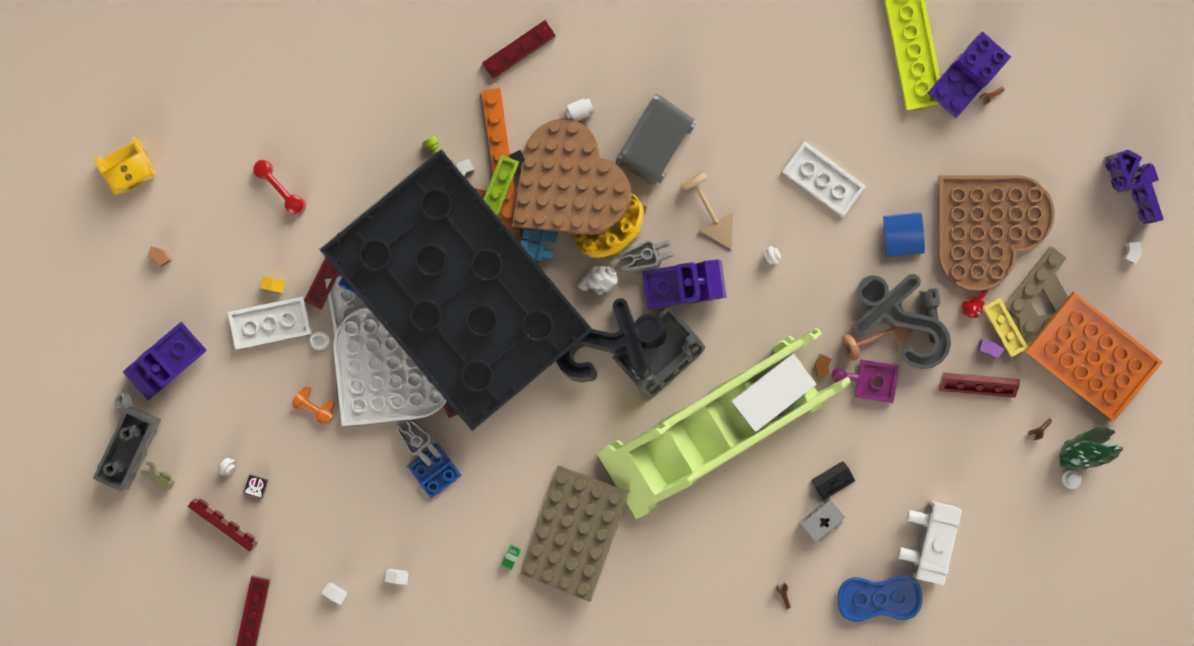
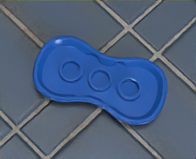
[838,575,922,622]

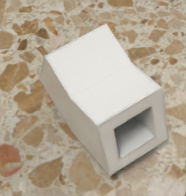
[456,158,474,176]
[1122,242,1142,264]
[385,569,409,585]
[322,583,347,605]

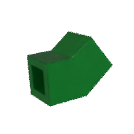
[501,545,521,570]

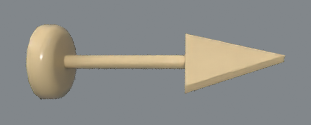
[681,171,733,249]

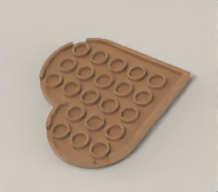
[512,119,631,235]
[938,175,1055,291]

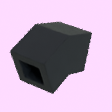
[510,150,525,173]

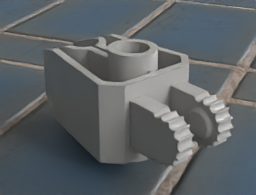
[619,240,674,272]
[396,419,441,466]

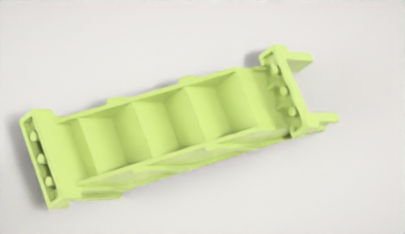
[597,328,851,519]

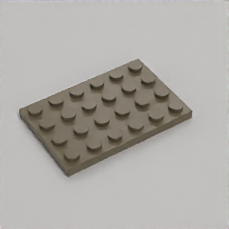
[520,466,629,602]

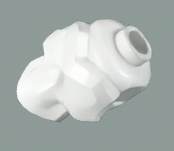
[577,266,618,295]

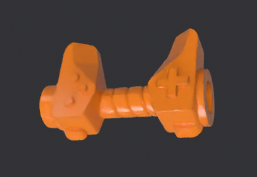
[292,386,334,424]

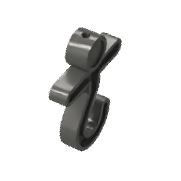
[853,274,951,369]

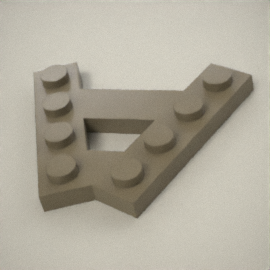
[1004,246,1068,337]

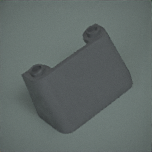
[616,93,696,186]
[612,306,705,398]

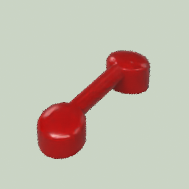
[253,160,306,215]

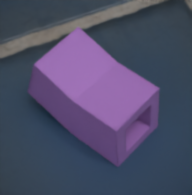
[977,339,1004,359]

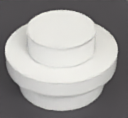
[764,246,781,265]
[310,331,330,350]
[218,458,236,476]
[1062,470,1082,489]

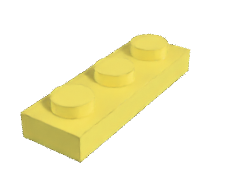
[983,298,1028,357]

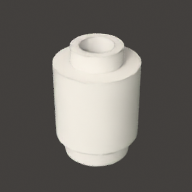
[565,98,594,122]

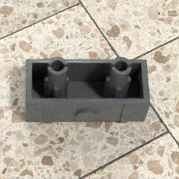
[93,406,161,492]

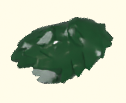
[1059,427,1123,470]

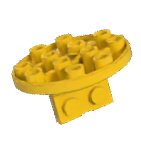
[574,193,644,258]

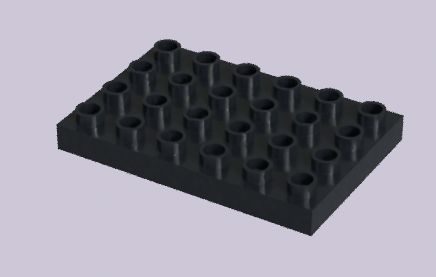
[319,149,593,431]

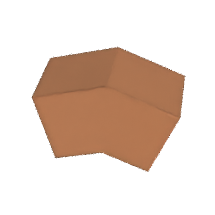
[147,246,172,267]

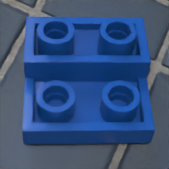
[883,212,925,257]
[407,443,462,498]

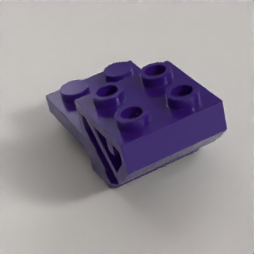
[927,31,1011,118]
[1105,150,1164,224]
[642,259,727,309]
[122,321,207,401]

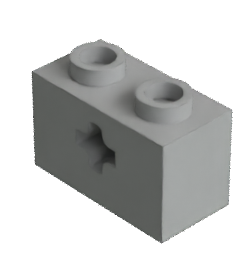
[799,498,845,542]

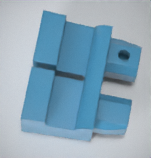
[521,230,558,261]

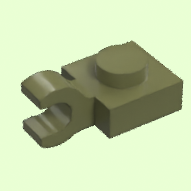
[140,461,175,490]

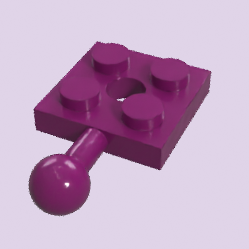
[831,359,899,403]

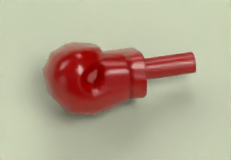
[961,289,988,318]

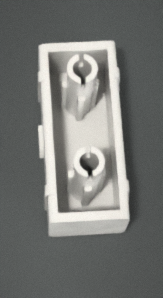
[898,500,962,585]

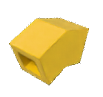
[260,276,285,293]

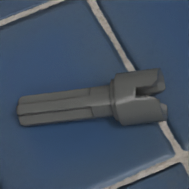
[919,289,941,343]

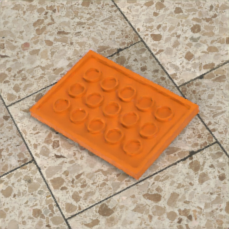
[1024,291,1163,422]

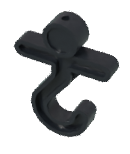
[556,298,667,383]

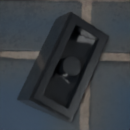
[811,461,855,500]

